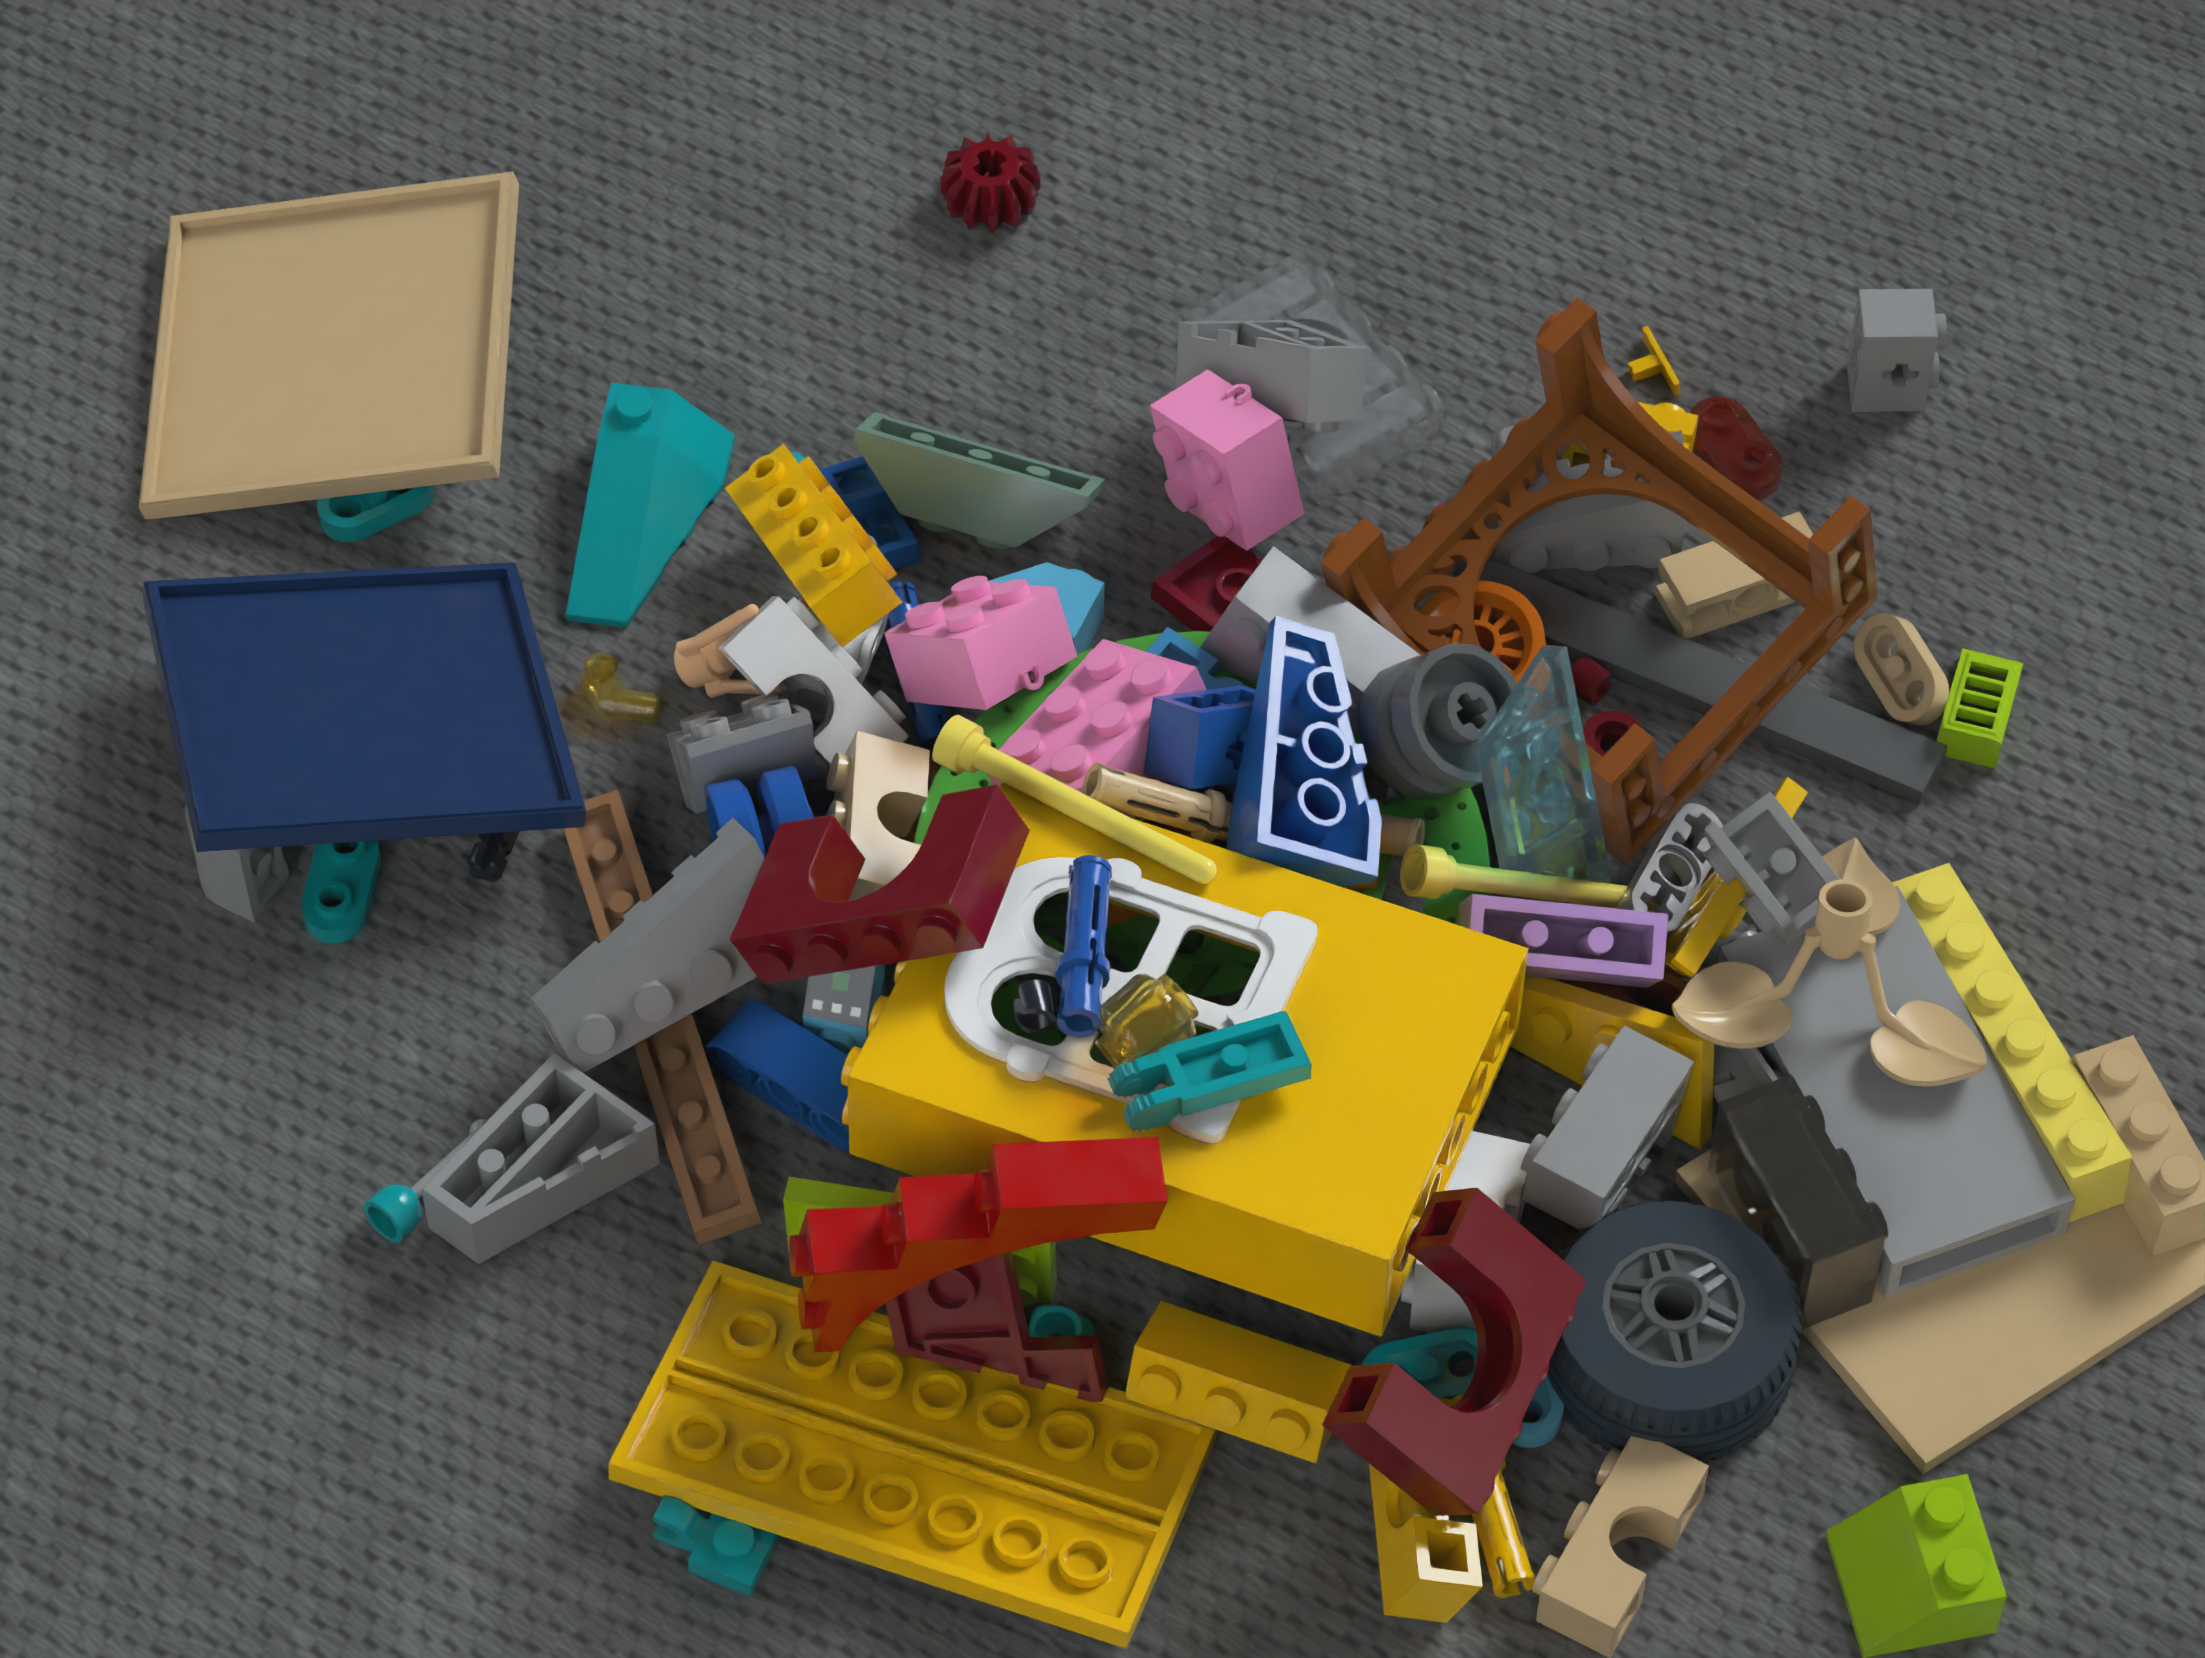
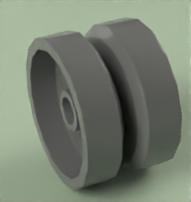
[1358,643,1527,800]

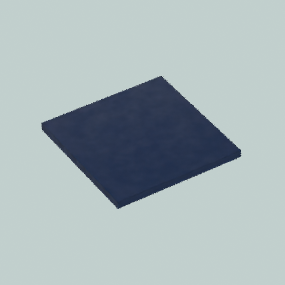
[143,562,586,852]

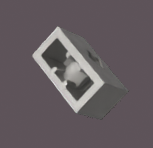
[1846,289,1947,412]

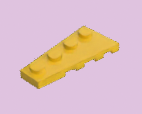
[1510,976,1714,1150]

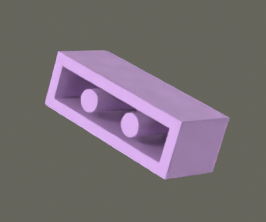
[1457,894,1668,988]

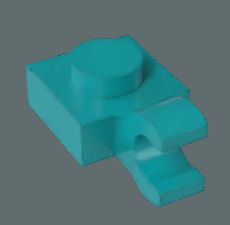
[652,1495,780,1596]

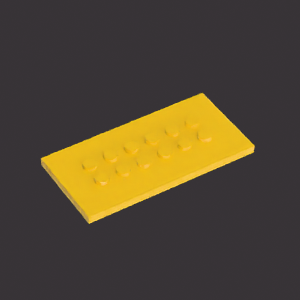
[608,1261,1218,1649]

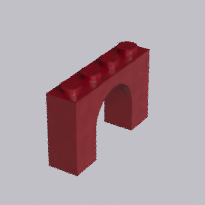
[729,784,1030,984]
[1322,1187,1586,1516]

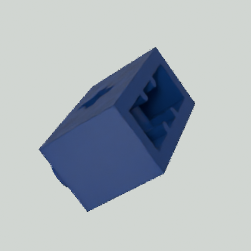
[1144,685,1256,793]

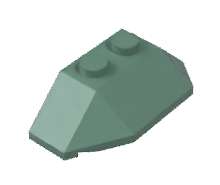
[853,412,1105,549]

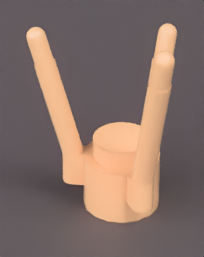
[674,598,808,698]

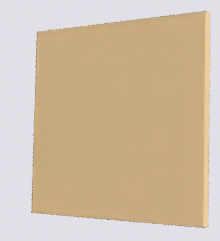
[139,171,519,519]
[1674,1115,2205,1474]

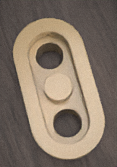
[1854,613,1949,726]

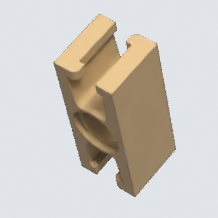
[1655,511,1813,639]

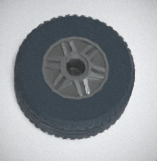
[1547,1200,1802,1463]

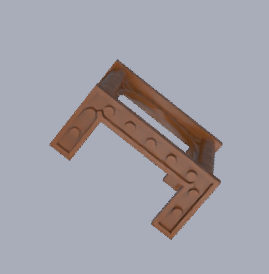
[1320,297,1878,866]

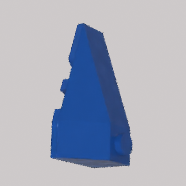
[1226,616,1382,886]

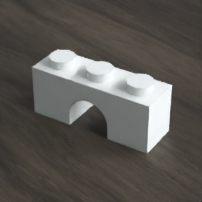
[718,596,909,768]

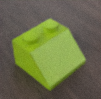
[1825,1474,2007,1658]

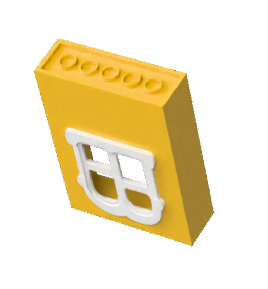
[841,782,1529,1337]

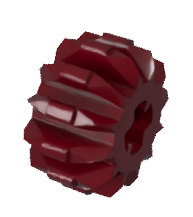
[940,131,1041,234]

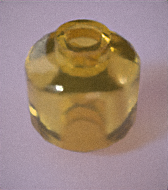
[1095,974,1199,1068]

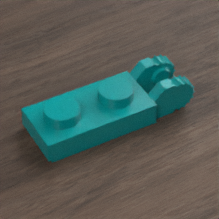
[1107,1011,1312,1132]

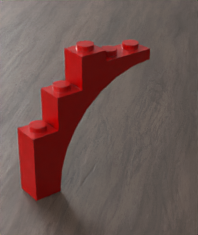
[789,1137,1168,1353]

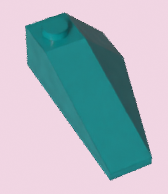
[566,382,735,628]

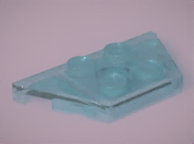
[1476,645,1612,883]

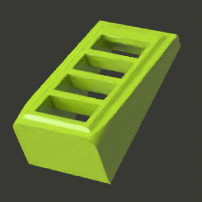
[1937,648,2024,769]

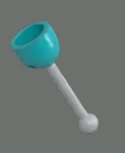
[363,1119,487,1243]

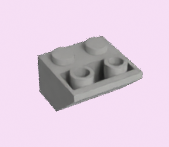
[666,693,818,813]

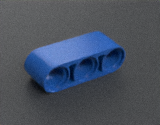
[705,999,849,1153]

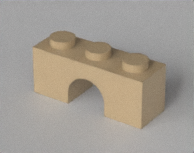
[826,731,930,901]
[2072,1035,2205,1257]
[1532,1436,1709,1658]

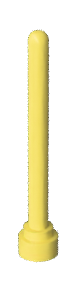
[932,715,1217,884]
[1400,844,1659,912]

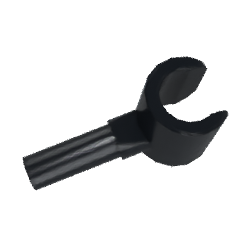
[1013,980,1111,1034]

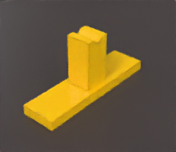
[1628,326,1680,396]

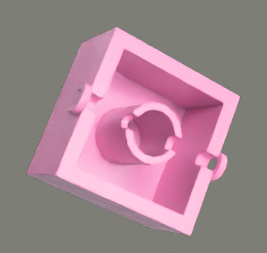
[1150,369,1304,551]
[884,576,1078,710]

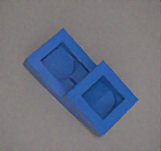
[820,456,920,569]

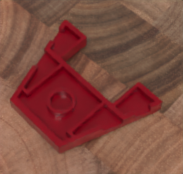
[886,1252,1109,1402]

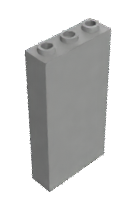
[1718,886,2075,1298]

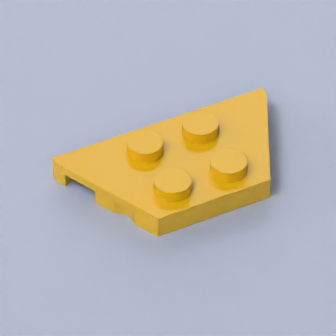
[1664,777,1808,978]

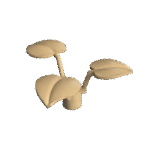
[1672,838,1987,1087]

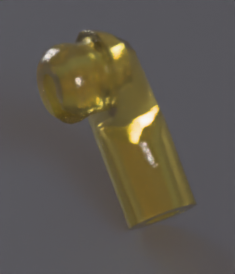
[580,653,661,725]

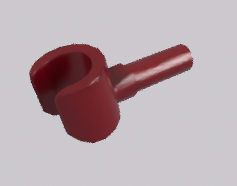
[1534,658,1611,714]

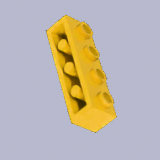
[725,443,902,648]

